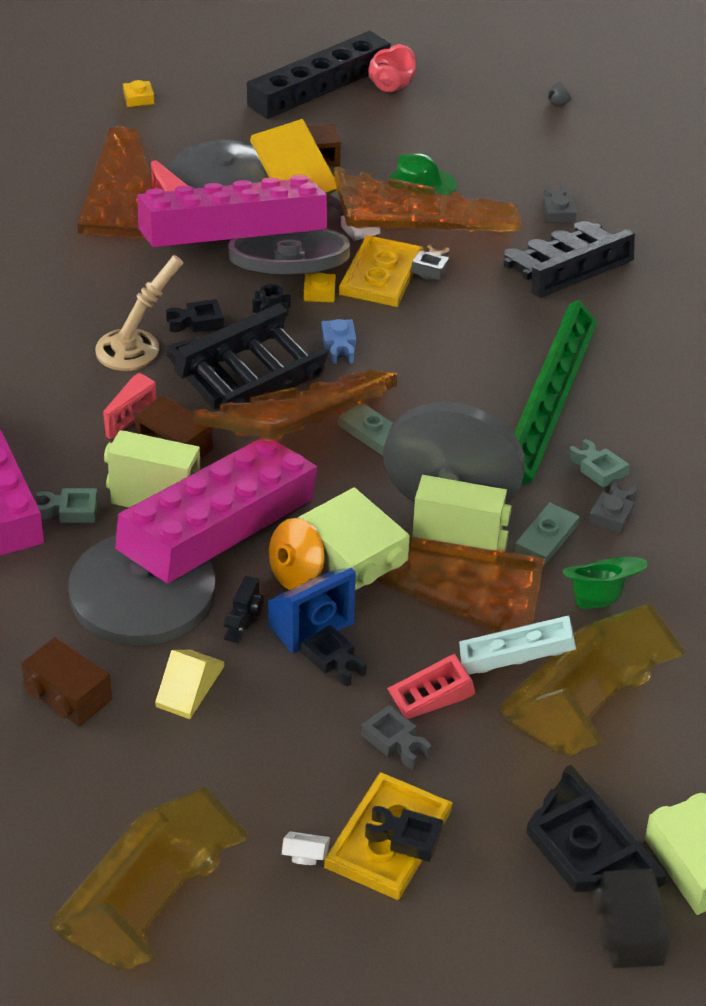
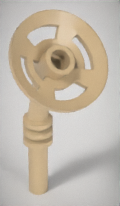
[95,255,183,371]

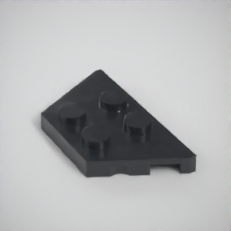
[526,765,667,892]

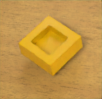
[123,80,154,107]
[304,272,336,302]

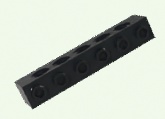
[247,31,391,119]

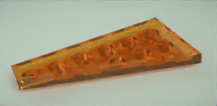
[77,127,154,239]
[334,167,522,232]
[194,369,397,441]
[376,537,545,632]

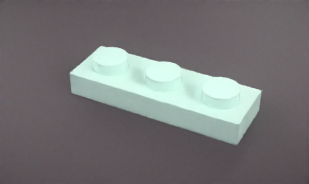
[459,615,576,675]

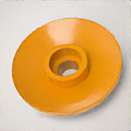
[269,518,324,590]

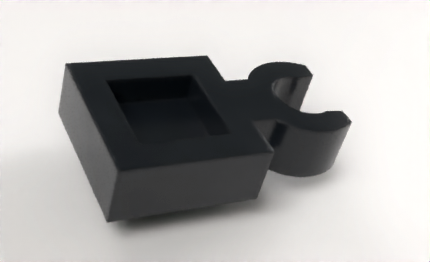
[166,299,224,332]
[224,575,264,643]
[301,625,367,686]
[365,806,443,862]

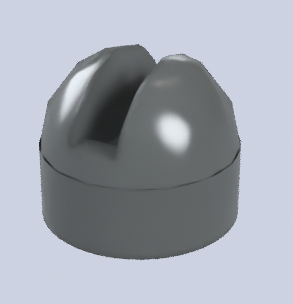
[548,82,571,106]

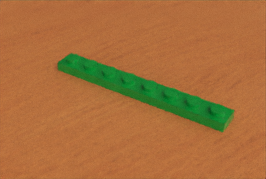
[514,299,598,485]

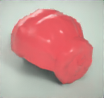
[368,44,416,92]

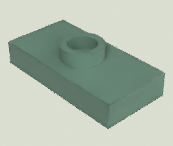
[338,402,393,456]
[514,502,580,566]

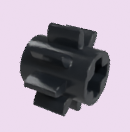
[252,284,291,317]

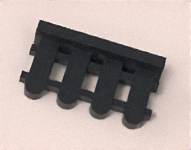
[504,221,635,298]

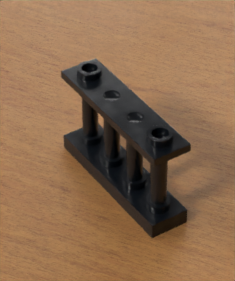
[174,303,328,422]

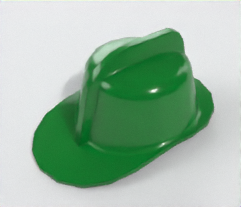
[389,153,457,197]
[563,556,648,609]

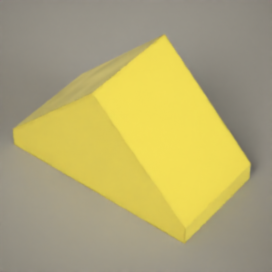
[155,650,224,719]

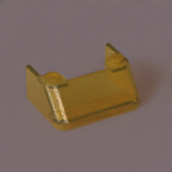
[498,603,685,756]
[49,786,250,970]

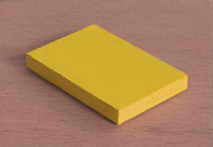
[250,119,339,197]
[339,235,423,307]
[324,772,453,901]

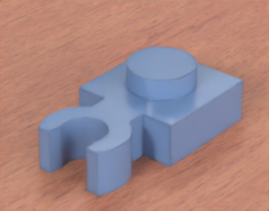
[321,319,356,364]

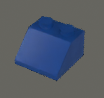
[268,568,356,654]

